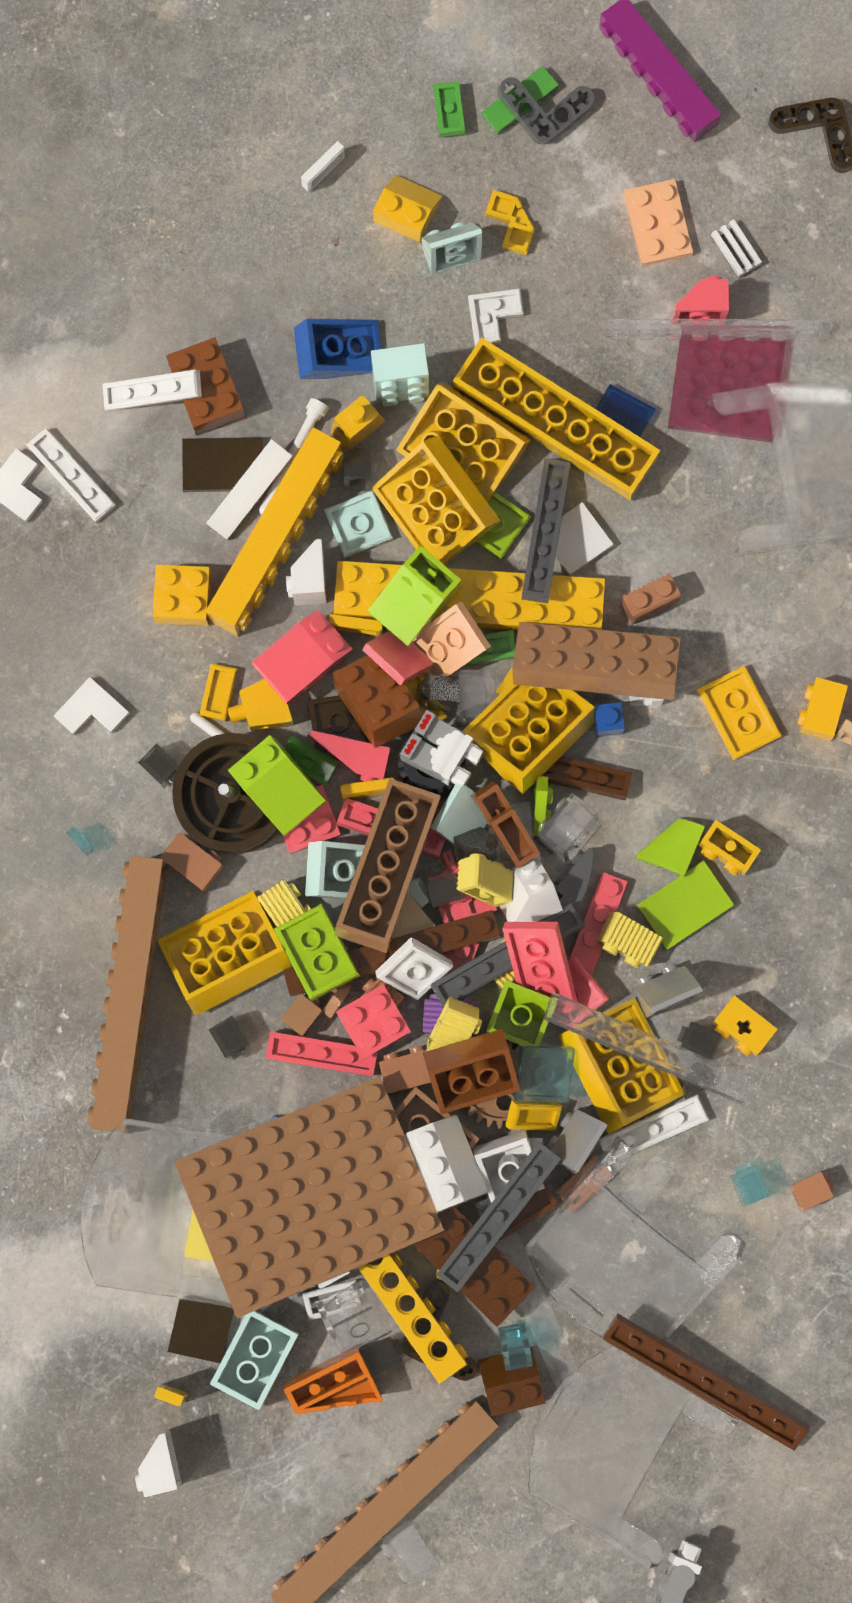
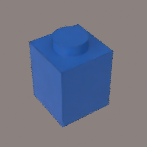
[594,702,625,737]

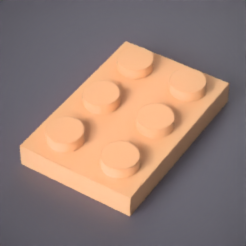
[624,179,693,267]
[412,601,491,687]

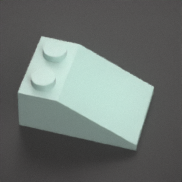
[422,222,482,275]
[305,841,365,899]

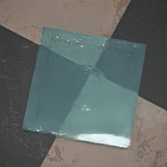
[514,1045,575,1102]

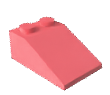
[252,609,352,704]

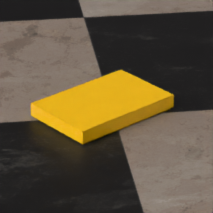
[697,665,782,761]

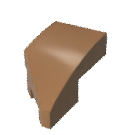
[322,980,353,1019]

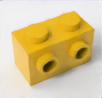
[698,820,761,876]

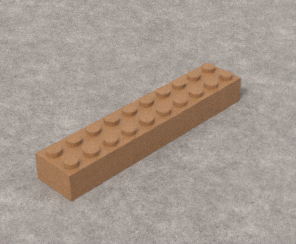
[87,855,168,1134]

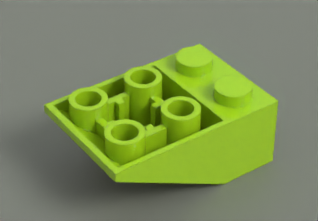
[367,545,462,646]

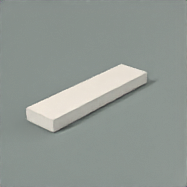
[103,370,202,411]
[26,428,116,523]
[206,439,293,540]
[598,1095,709,1164]

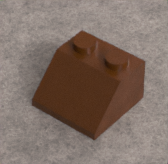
[478,1347,546,1417]

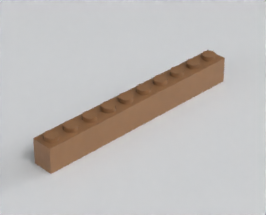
[270,1400,499,1603]

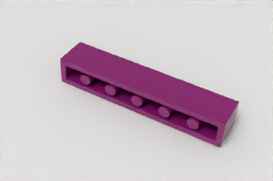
[599,0,721,142]

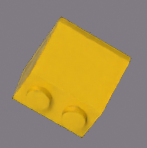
[373,175,443,243]

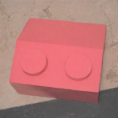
[671,276,729,327]

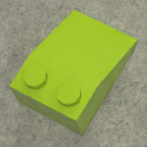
[228,735,326,836]

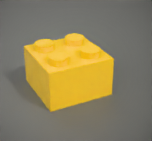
[153,565,212,626]

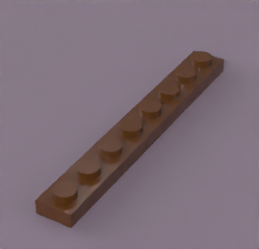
[283,910,500,997]
[603,1313,809,1451]

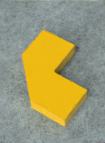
[485,190,535,256]

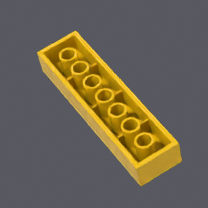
[452,337,661,501]
[206,427,344,637]

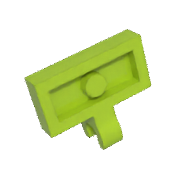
[533,776,554,837]

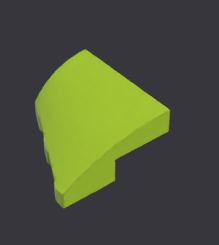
[635,818,705,877]

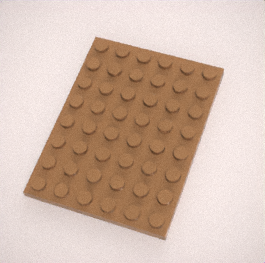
[174,1076,444,1318]

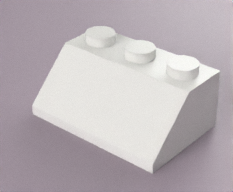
[406,1115,488,1213]

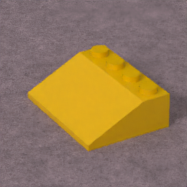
[396,382,531,503]
[372,436,501,565]
[462,682,595,794]
[157,891,292,1016]
[558,997,685,1134]

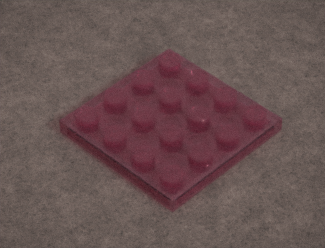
[668,325,786,443]

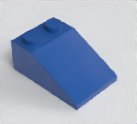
[294,319,381,379]

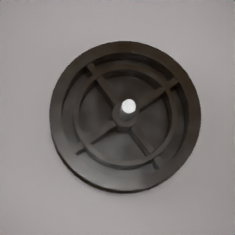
[172,733,280,854]

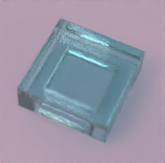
[66,827,94,856]

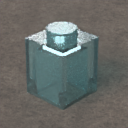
[730,1162,770,1206]
[498,1323,533,1371]

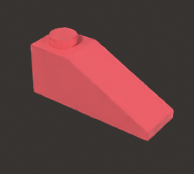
[308,730,390,781]

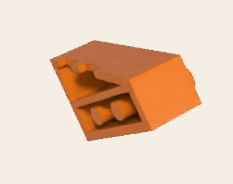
[283,1345,383,1414]

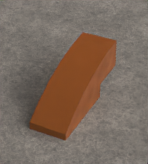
[471,782,540,868]

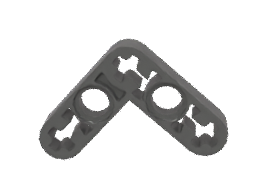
[497,77,595,144]

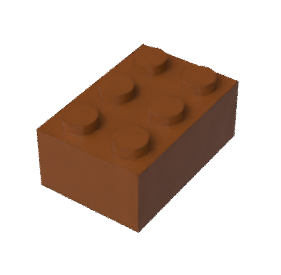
[166,337,245,436]
[333,655,421,748]
[423,1029,521,1114]

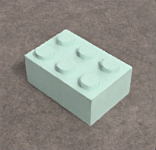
[371,343,429,407]
[210,1310,300,1410]

